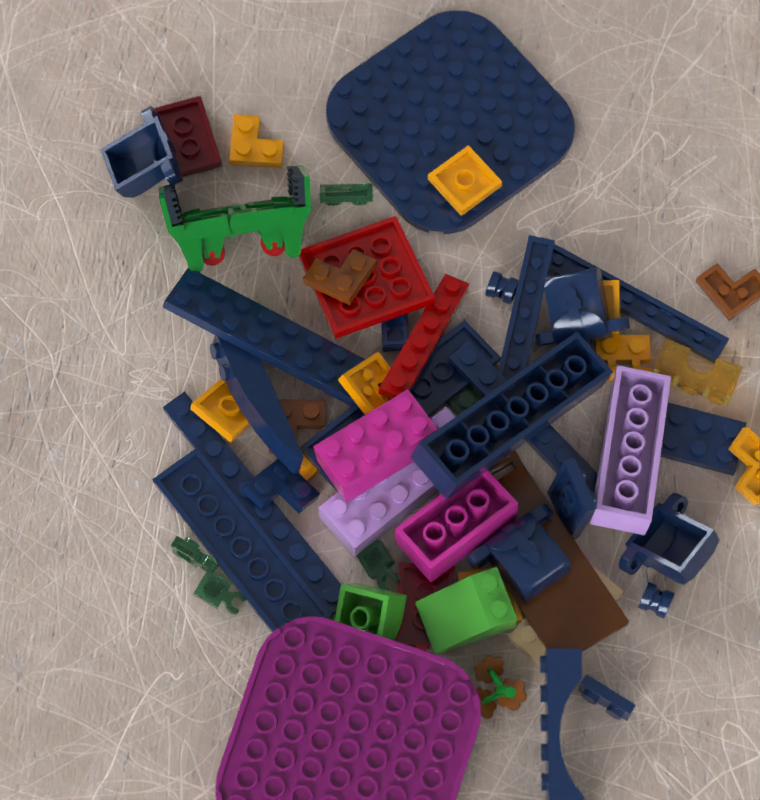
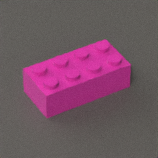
[313,390,438,503]
[394,470,518,583]

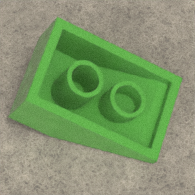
[415,567,517,655]
[335,583,407,641]

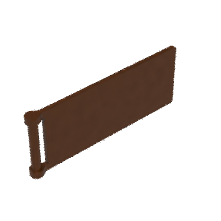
[479,451,629,652]

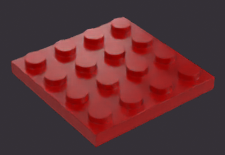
[298,216,436,339]

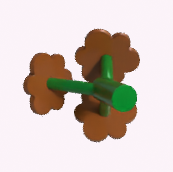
[474,655,527,719]

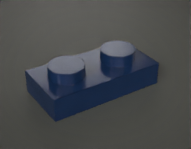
[578,674,636,721]

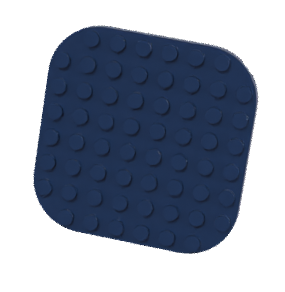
[326,10,575,234]

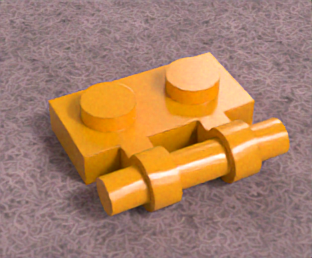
[595,335,652,381]

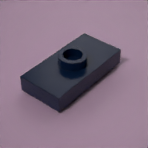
[381,313,409,352]

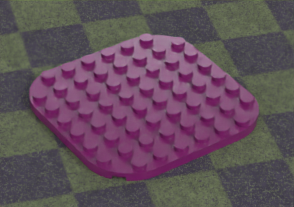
[215,617,481,800]

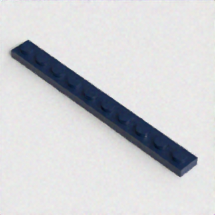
[163,391,341,616]

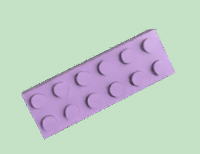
[590,365,671,535]
[318,407,455,559]

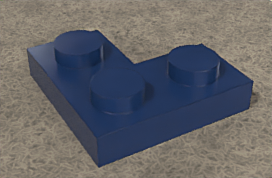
[241,459,320,514]

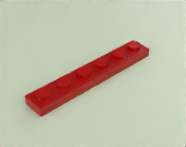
[378,274,469,399]

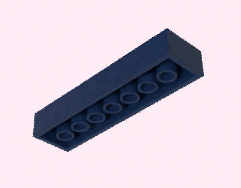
[410,332,613,500]

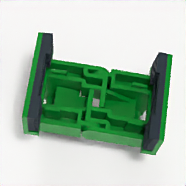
[159,166,311,272]

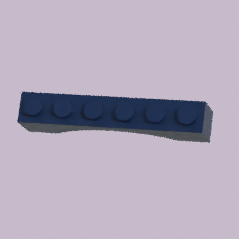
[539,649,584,800]

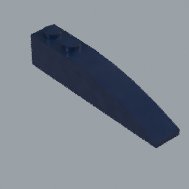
[210,335,304,474]

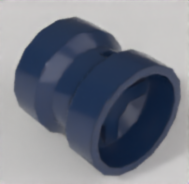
[485,271,519,305]
[638,582,675,619]

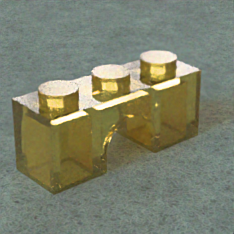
[653,339,743,405]

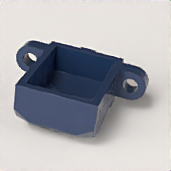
[101,106,183,198]
[535,268,630,346]
[619,493,719,585]
[467,504,571,603]

